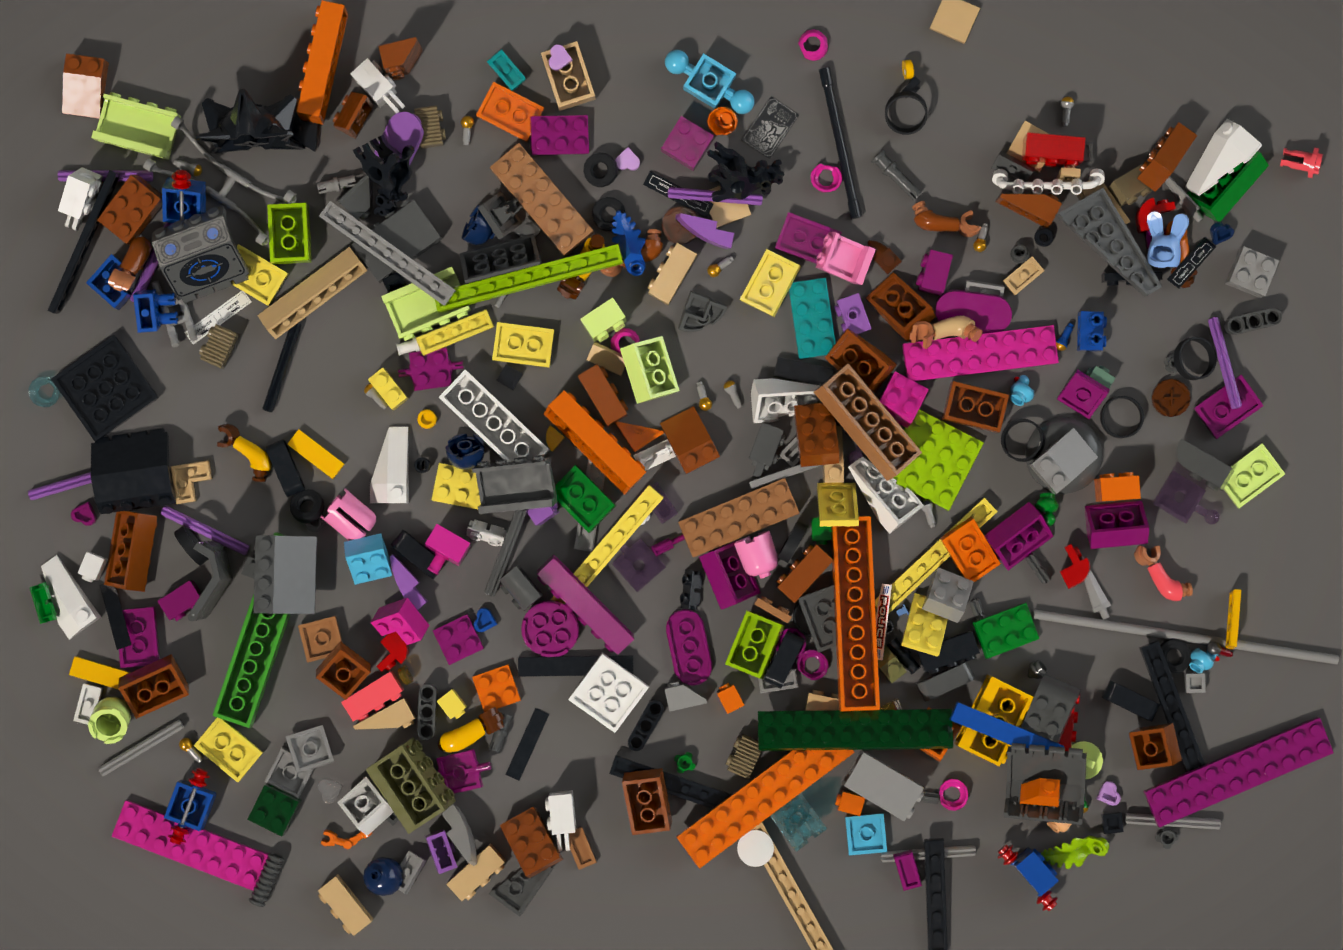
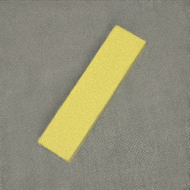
[415,309,494,356]

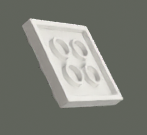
[568,653,649,733]

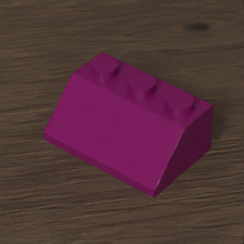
[1085,501,1149,549]
[984,502,1054,571]
[699,540,761,610]

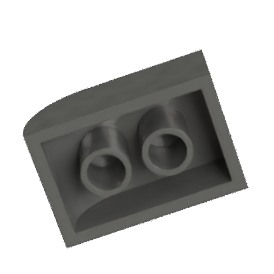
[1177,439,1234,492]
[499,565,543,610]
[1021,674,1082,743]

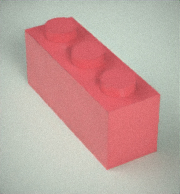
[341,671,404,722]

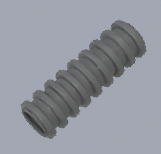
[249,853,284,907]

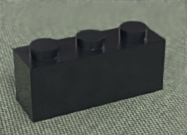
[916,631,980,674]

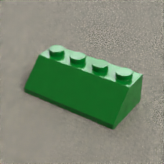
[1186,151,1269,222]

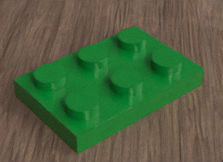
[555,465,617,533]
[973,603,1039,659]

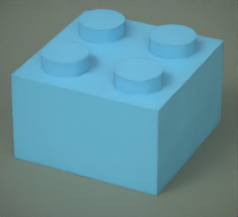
[344,533,392,585]

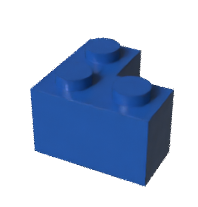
[86,254,131,310]

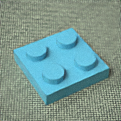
[845,813,887,856]

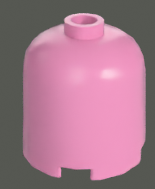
[734,530,779,579]

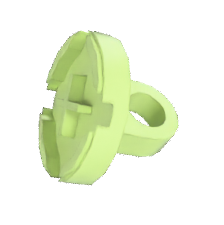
[1072,741,1103,779]

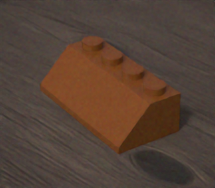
[104,511,157,592]

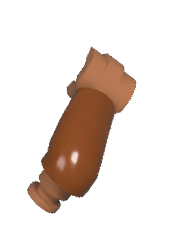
[912,201,982,237]
[600,229,663,277]
[108,237,152,292]

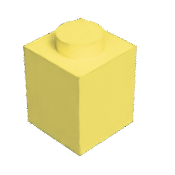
[437,689,467,719]

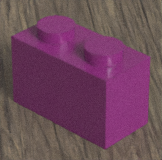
[157,580,202,621]

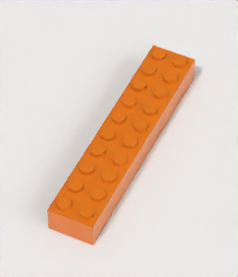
[831,516,880,712]
[676,750,855,869]

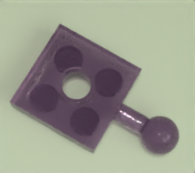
[1152,471,1220,525]
[607,530,666,592]

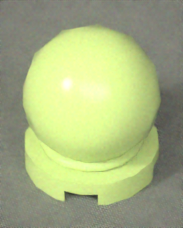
[88,697,131,744]

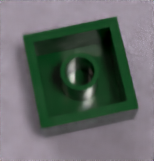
[247,783,302,837]

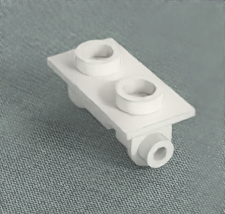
[633,439,676,471]
[466,519,507,546]

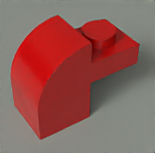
[1135,198,1176,233]
[1060,544,1090,589]
[377,631,409,672]

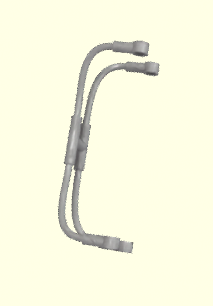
[143,116,297,246]

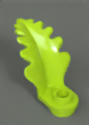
[1041,836,1109,869]

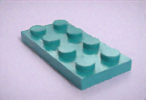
[789,278,836,359]

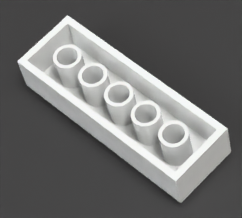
[439,370,550,462]

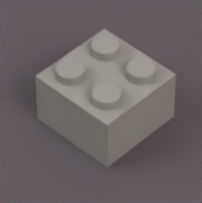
[1225,246,1279,298]
[922,567,974,623]

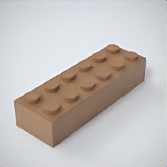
[490,143,594,257]
[814,364,922,481]
[678,478,800,557]

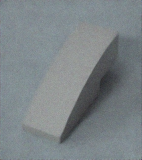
[442,804,477,866]

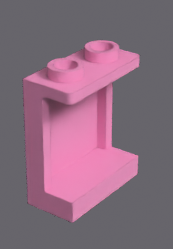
[816,232,876,285]

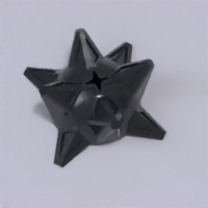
[195,89,305,154]

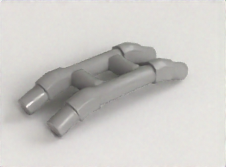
[151,281,198,347]

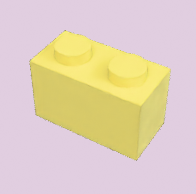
[368,368,409,410]

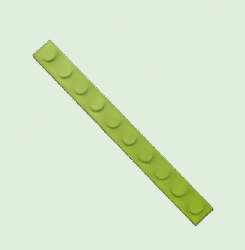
[435,244,624,313]

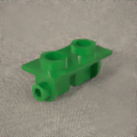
[29,582,58,624]

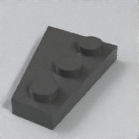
[798,585,836,653]
[489,867,554,916]

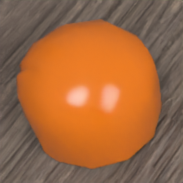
[707,106,738,135]

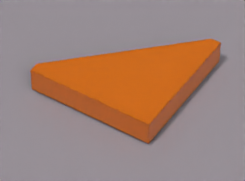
[616,421,664,452]

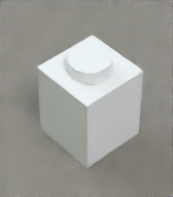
[78,552,108,582]

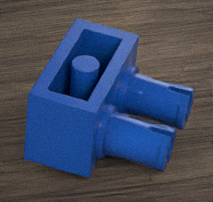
[133,289,178,333]
[1077,311,1107,351]

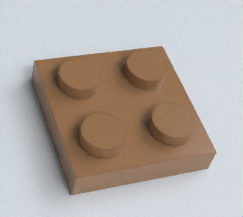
[753,596,792,623]
[298,616,343,663]

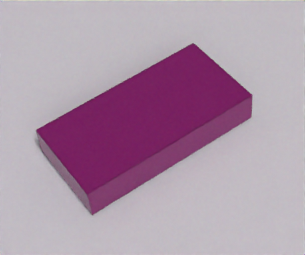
[893,849,922,891]

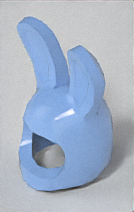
[1147,211,1189,268]

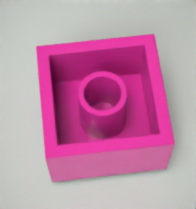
[879,371,929,429]

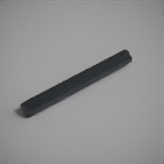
[263,322,302,412]

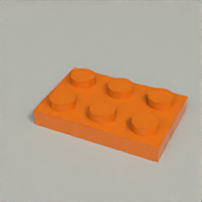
[476,82,545,142]
[940,517,1001,582]

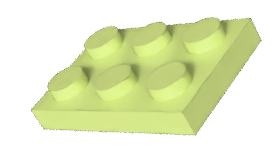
[1224,443,1285,508]

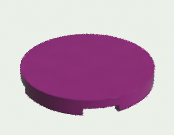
[521,600,579,657]

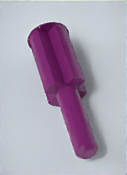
[651,534,685,556]

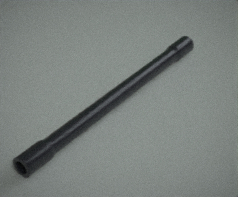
[819,67,862,219]

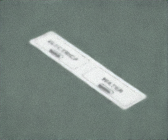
[184,291,252,345]

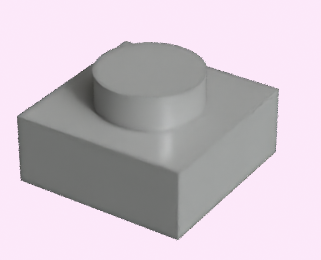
[1184,673,1206,693]

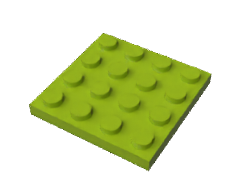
[894,410,984,511]

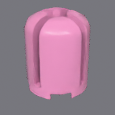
[320,488,376,541]

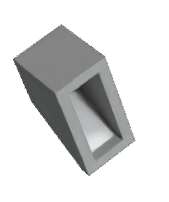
[664,681,707,712]

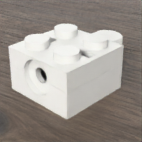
[350,58,405,114]
[58,167,103,231]
[545,790,577,852]

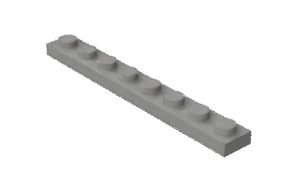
[319,201,456,306]

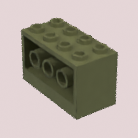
[365,737,456,834]

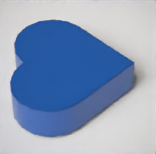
[474,608,498,632]

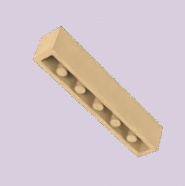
[257,247,368,339]

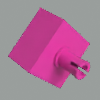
[425,524,471,575]

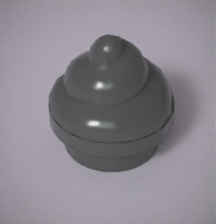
[1028,660,1048,679]

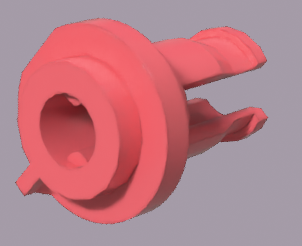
[1280,147,1323,179]

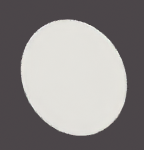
[737,830,774,867]

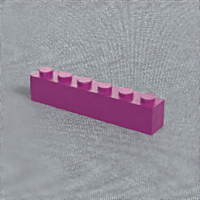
[537,554,634,655]

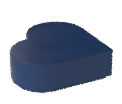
[1210,222,1234,245]

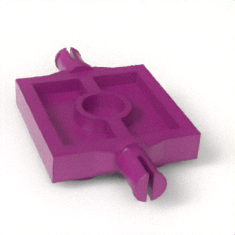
[398,348,464,391]
[436,749,491,794]

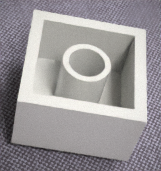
[337,777,393,836]

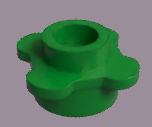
[674,752,695,773]

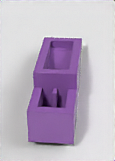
[676,213,734,249]
[390,554,428,611]

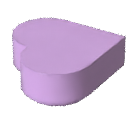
[549,45,573,71]
[615,147,640,171]
[1096,781,1121,806]

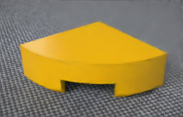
[546,425,565,452]

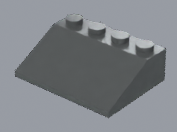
[460,234,541,284]
[253,535,317,614]

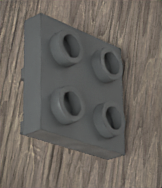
[478,191,523,240]

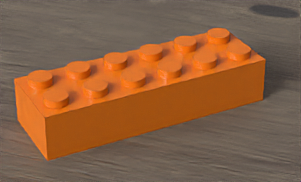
[296,0,348,125]
[544,390,646,495]

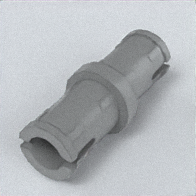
[317,174,356,195]

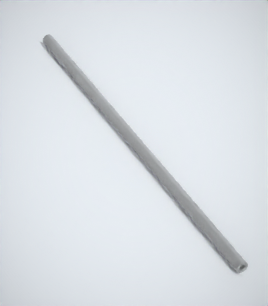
[1033,609,1339,665]

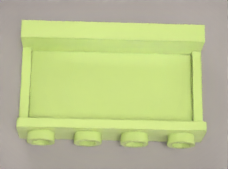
[91,92,181,160]
[381,267,471,341]

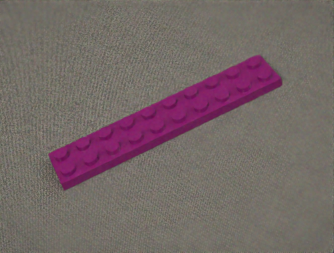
[1144,717,1334,828]

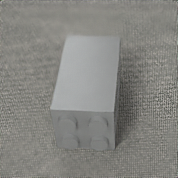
[842,750,925,821]

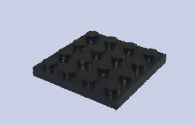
[51,335,159,442]

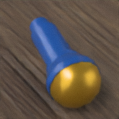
[1056,323,1074,351]

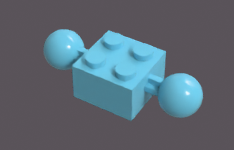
[665,50,754,114]

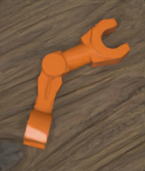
[321,830,373,849]

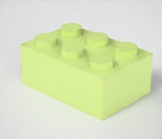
[580,297,627,343]
[620,336,679,404]

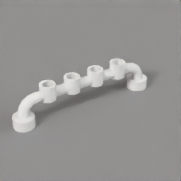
[992,168,1105,195]

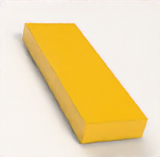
[287,429,345,479]
[1225,589,1241,649]
[69,656,131,690]

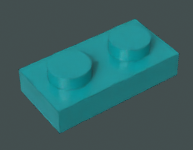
[487,49,527,91]

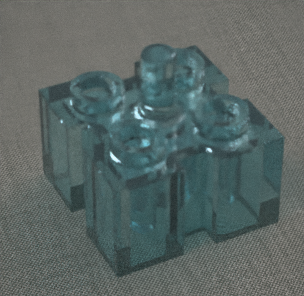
[771,793,827,852]

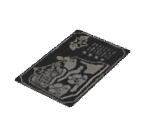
[742,96,799,159]

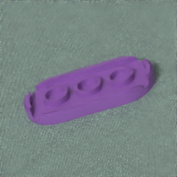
[374,112,424,165]

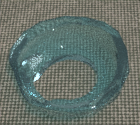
[28,377,59,407]

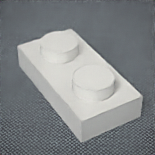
[73,683,103,725]

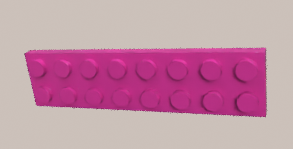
[902,325,1059,381]
[111,800,269,891]

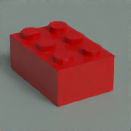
[1022,132,1085,168]

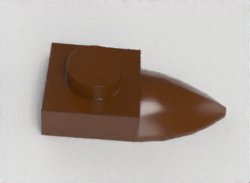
[868,240,902,275]

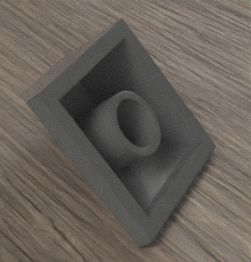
[339,175,373,221]

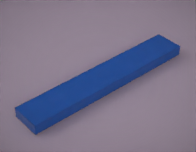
[949,702,1064,750]

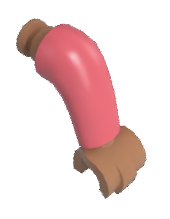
[1134,545,1193,601]

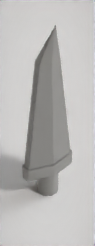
[1165,176,1204,222]
[1082,556,1111,620]

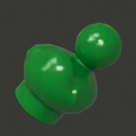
[1035,493,1059,526]

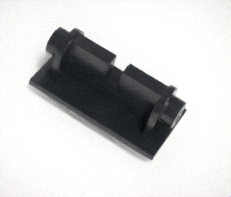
[680,570,703,610]

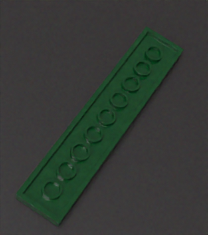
[758,709,953,751]

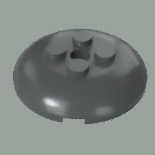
[1026,417,1103,493]

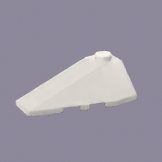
[1185,119,1262,196]
[751,378,822,423]
[370,427,409,503]
[848,456,924,534]
[41,555,101,640]

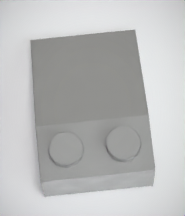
[1029,428,1098,494]

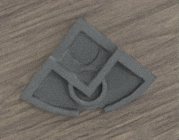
[678,290,728,332]

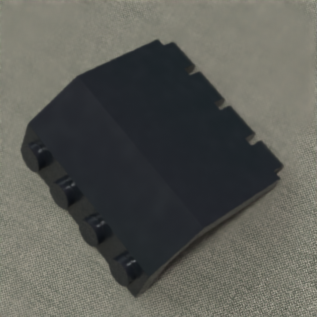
[91,428,177,514]

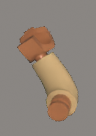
[910,316,982,349]

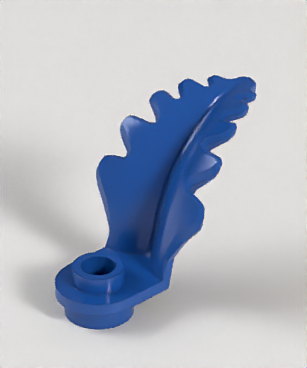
[611,211,646,276]

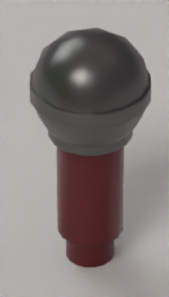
[1207,642,1233,657]

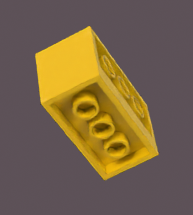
[954,674,1034,767]

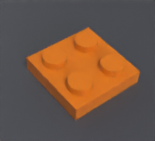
[472,664,521,712]

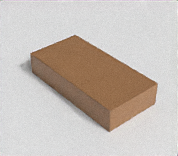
[569,827,597,870]

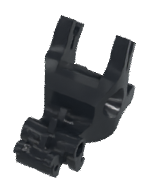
[353,135,415,216]
[707,141,784,202]

